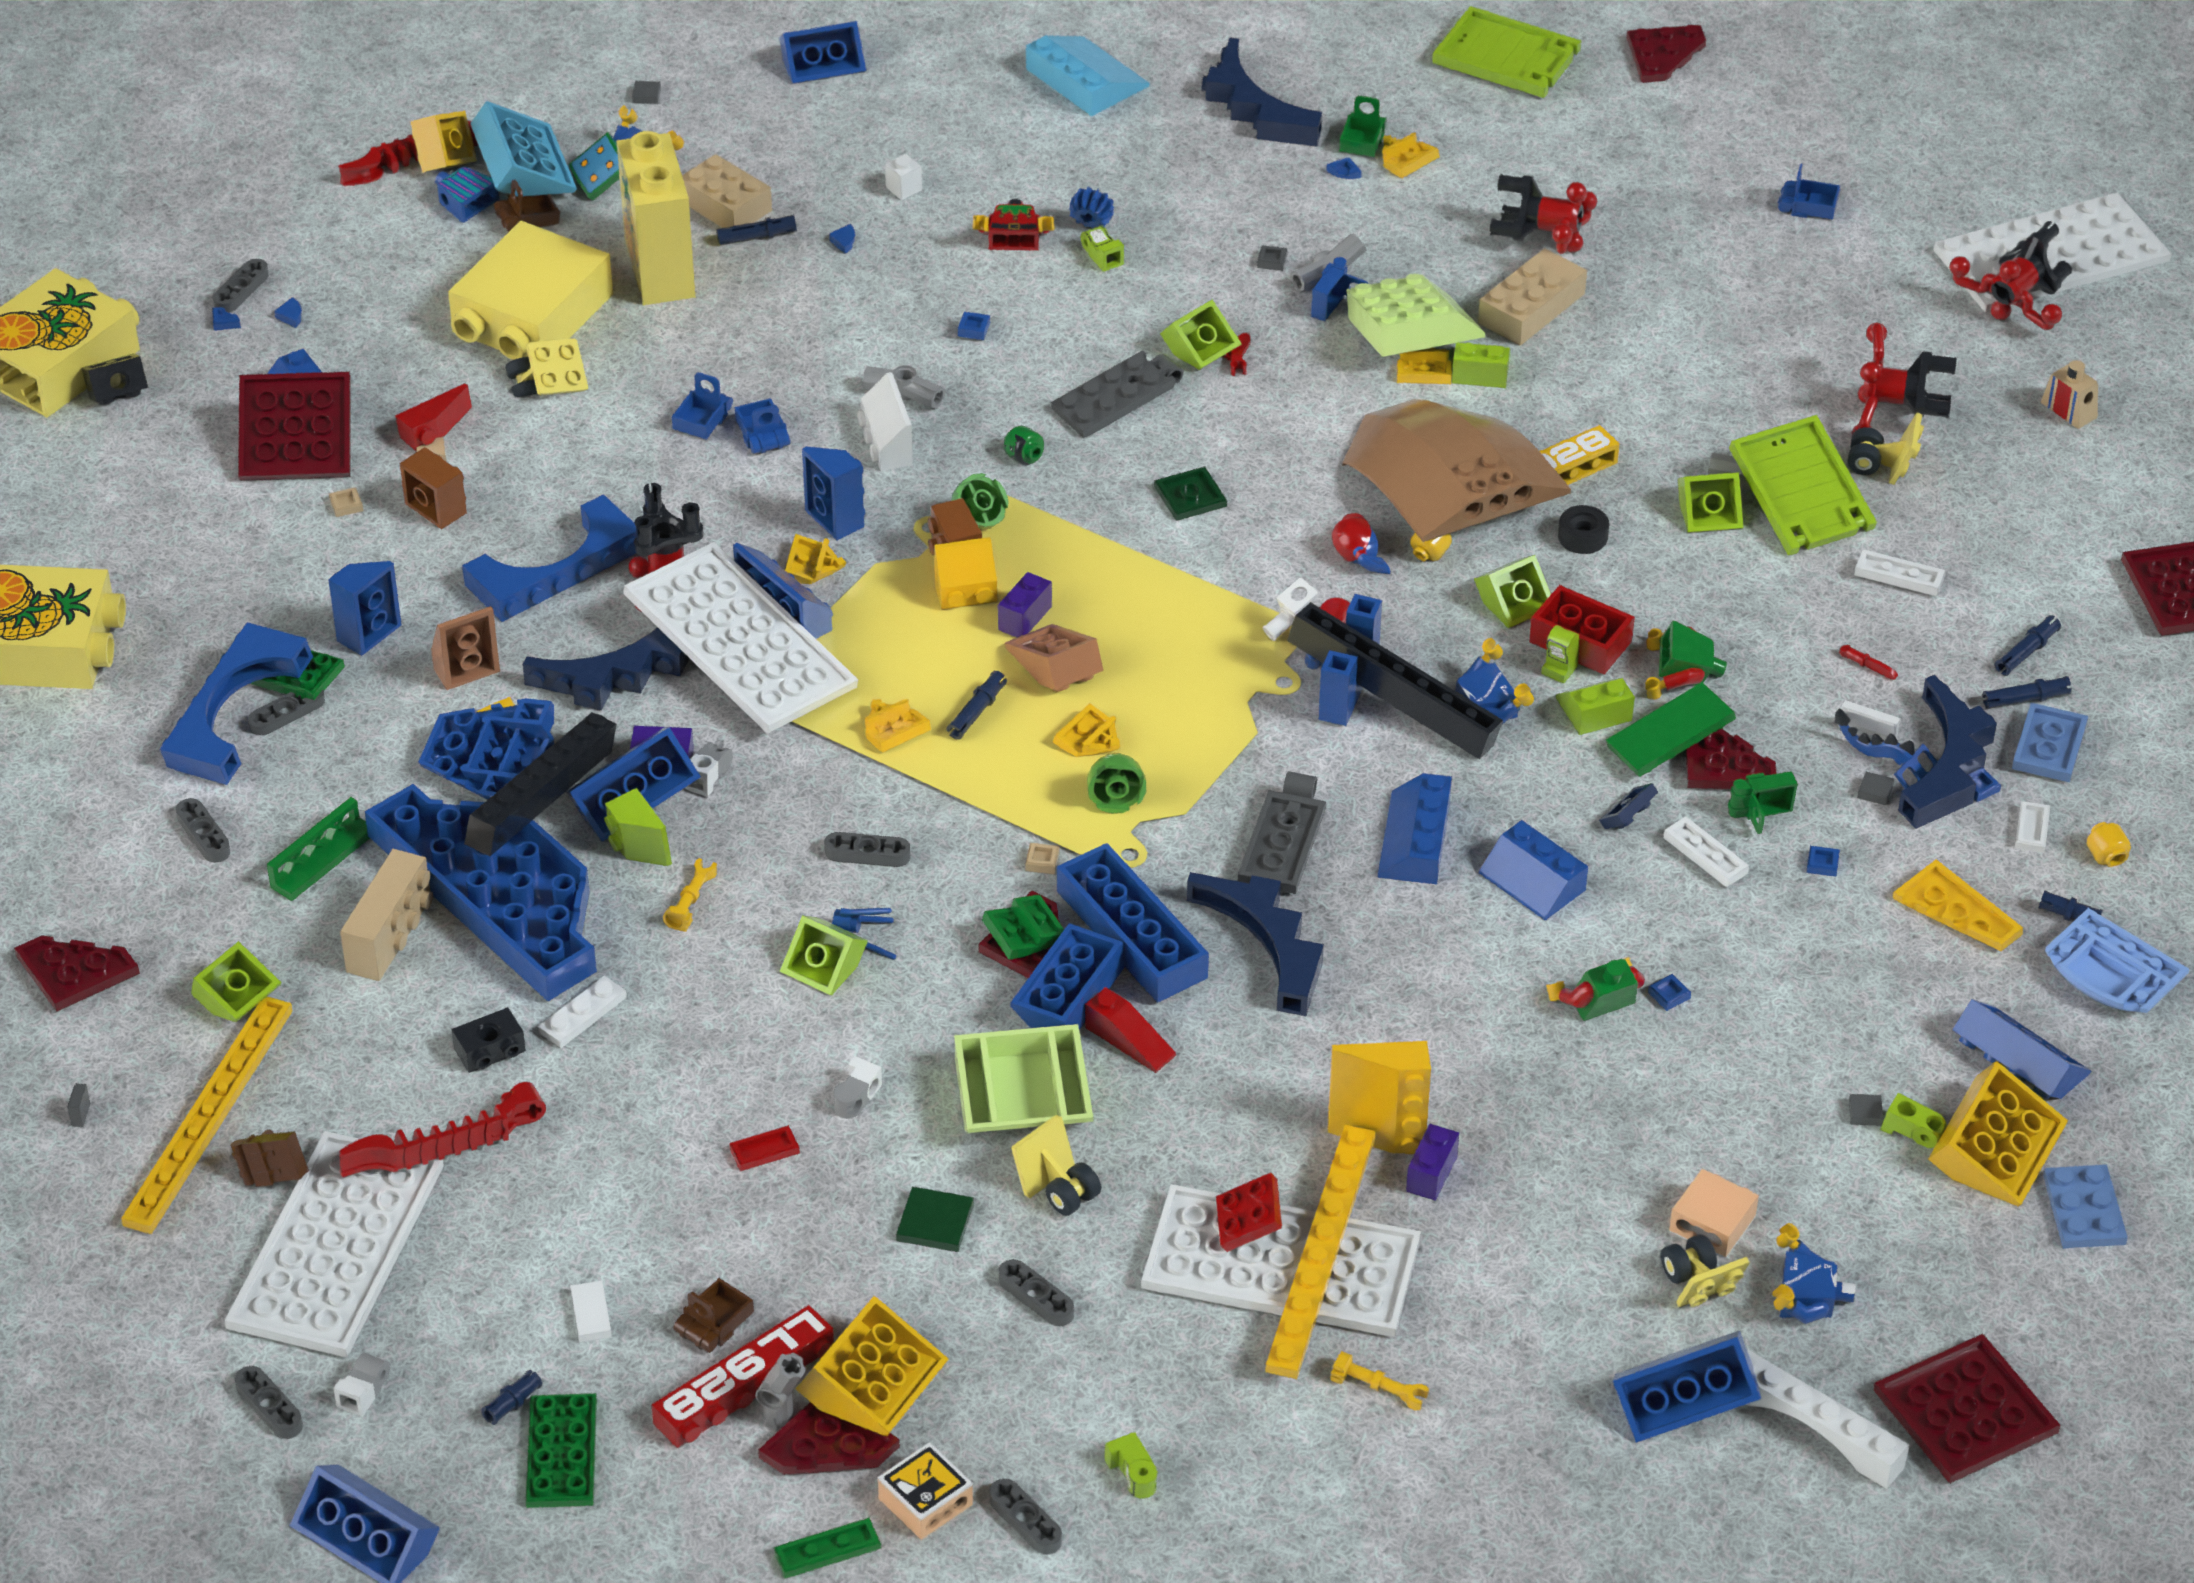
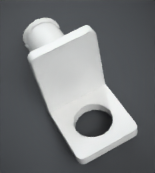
[1262,578,1318,641]

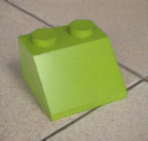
[1160,299,1241,370]
[1452,342,1511,388]
[1677,472,1744,533]
[1474,555,1551,628]
[1555,678,1635,735]
[604,788,672,866]
[780,915,868,995]
[191,941,281,1022]

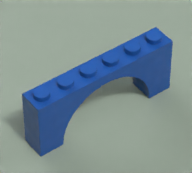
[462,494,636,622]
[160,622,313,785]

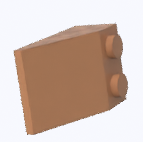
[431,606,500,690]
[1005,624,1103,691]

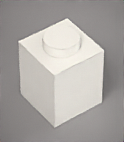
[885,154,922,200]

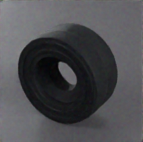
[1558,505,1609,554]

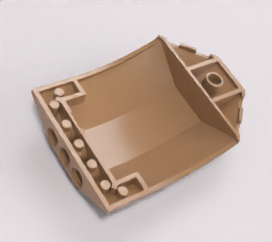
[1342,399,1571,542]

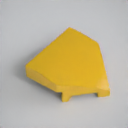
[1382,133,1439,178]
[1397,347,1452,384]
[784,533,846,584]
[864,699,931,753]
[1053,703,1120,757]

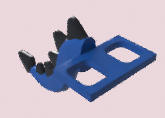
[1835,708,1938,789]

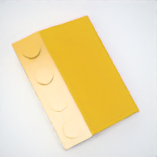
[1327,1041,1431,1155]
[1928,1061,2068,1207]
[796,1295,949,1436]

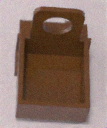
[494,180,560,232]
[230,1129,309,1187]
[673,1278,754,1353]

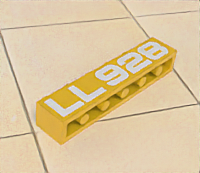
[1483,425,1620,523]

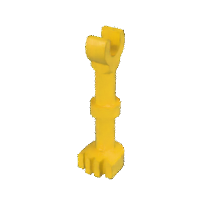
[663,858,717,932]
[1330,1351,1429,1411]

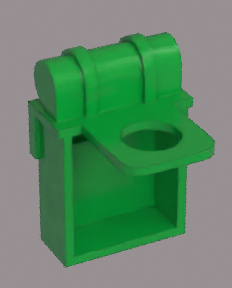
[1339,96,1387,157]
[1728,771,1798,834]

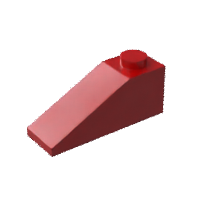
[395,383,472,452]
[1085,987,1176,1073]

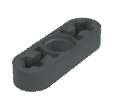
[213,259,269,313]
[248,689,325,735]
[176,798,230,863]
[824,832,911,867]
[999,1259,1074,1326]
[235,1366,303,1439]
[989,1479,1062,1555]

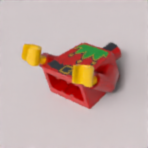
[972,198,1055,251]

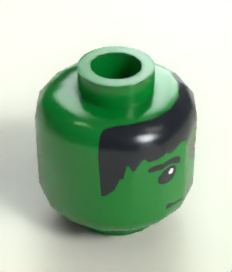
[1004,425,1044,465]

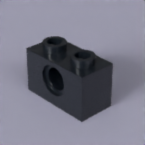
[82,353,148,405]
[451,1007,526,1073]

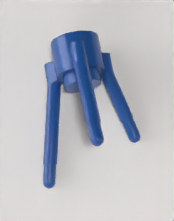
[832,908,896,960]

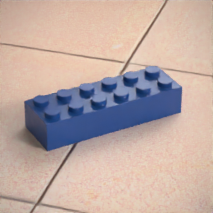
[1057,843,1209,1003]

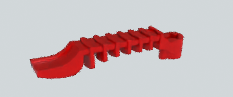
[338,121,479,186]
[339,1082,546,1177]

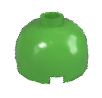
[951,473,1009,531]
[1087,753,1147,813]

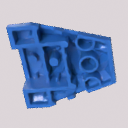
[418,698,554,800]

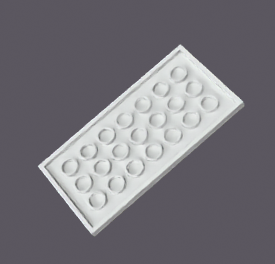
[1933,192,2172,312]
[623,542,858,734]
[224,1131,444,1357]
[1141,1184,1421,1337]

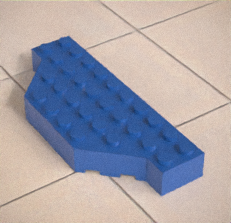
[365,784,597,1001]

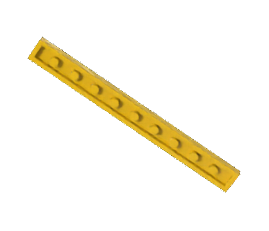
[121,996,293,1235]
[1265,1125,1376,1379]

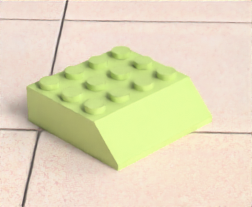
[1346,274,1485,357]
[954,1024,1093,1133]

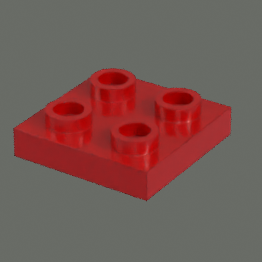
[1216,1172,1282,1252]

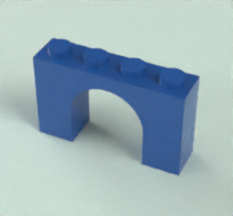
[1318,594,1382,726]

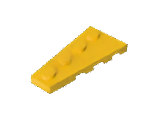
[1893,859,2023,951]

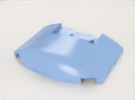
[2045,908,2190,1013]

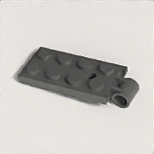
[1051,350,1184,438]
[1238,771,1326,894]

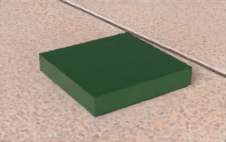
[1154,466,1227,521]
[896,1186,974,1252]

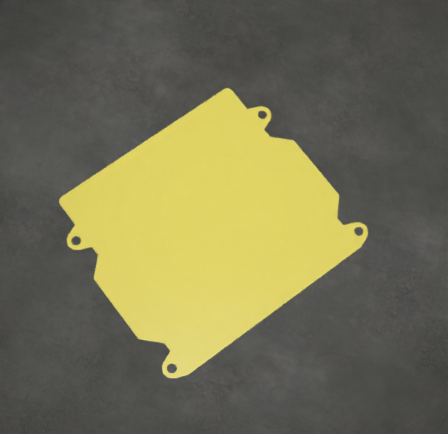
[791,495,1301,868]

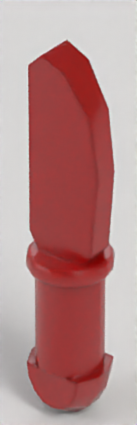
[1839,644,1898,680]

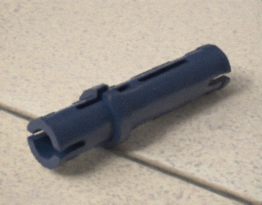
[716,215,797,246]
[1995,615,2061,676]
[946,671,1007,740]
[1982,676,2072,709]

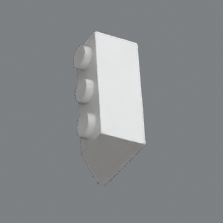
[857,372,913,471]

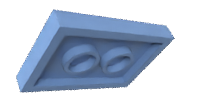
[2012,703,2088,783]
[2043,1164,2128,1249]

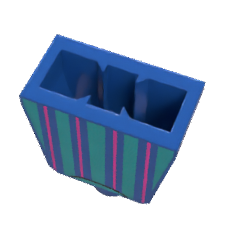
[435,167,499,223]

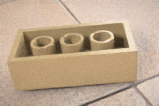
[1478,248,1587,346]
[340,849,433,981]

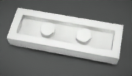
[1854,549,1945,596]
[1664,816,1749,887]
[538,975,627,1049]

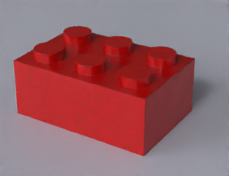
[1529,585,1635,675]

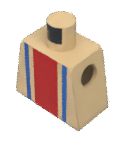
[2041,360,2098,429]

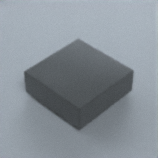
[632,81,661,104]
[1257,245,1288,271]
[1857,771,1894,805]
[67,1083,90,1127]
[1849,1094,1883,1126]

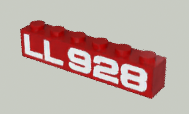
[651,1305,834,1448]

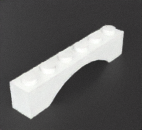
[1746,1349,1909,1489]

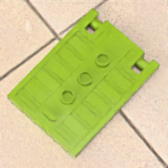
[1432,6,1581,98]
[1729,415,1877,556]

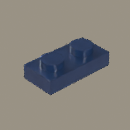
[1599,783,1659,829]

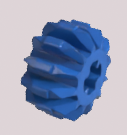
[1069,187,1114,228]

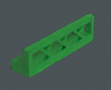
[267,797,370,901]

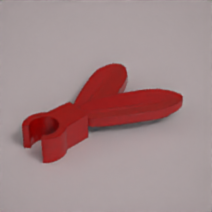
[1222,332,1251,376]

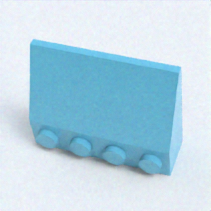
[1026,35,1150,116]
[470,101,577,196]

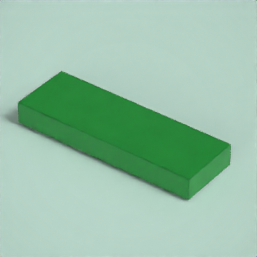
[774,1517,881,1579]

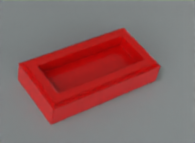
[729,1125,800,1172]

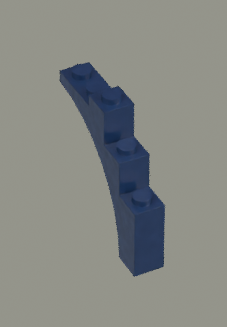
[1201,37,1322,147]
[522,627,690,710]
[1898,674,1997,829]
[1187,872,1324,1016]

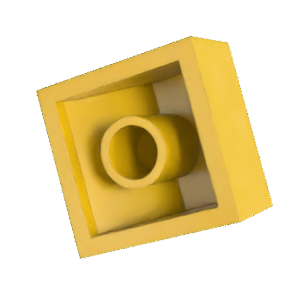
[410,110,477,172]
[934,537,997,609]

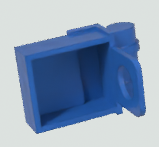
[1778,163,1841,220]
[1311,257,1369,321]
[672,372,733,439]
[735,398,790,454]

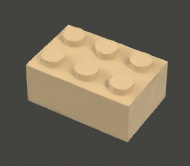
[682,154,772,228]

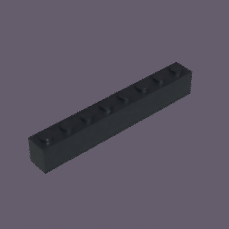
[1287,602,1503,759]
[465,712,617,856]

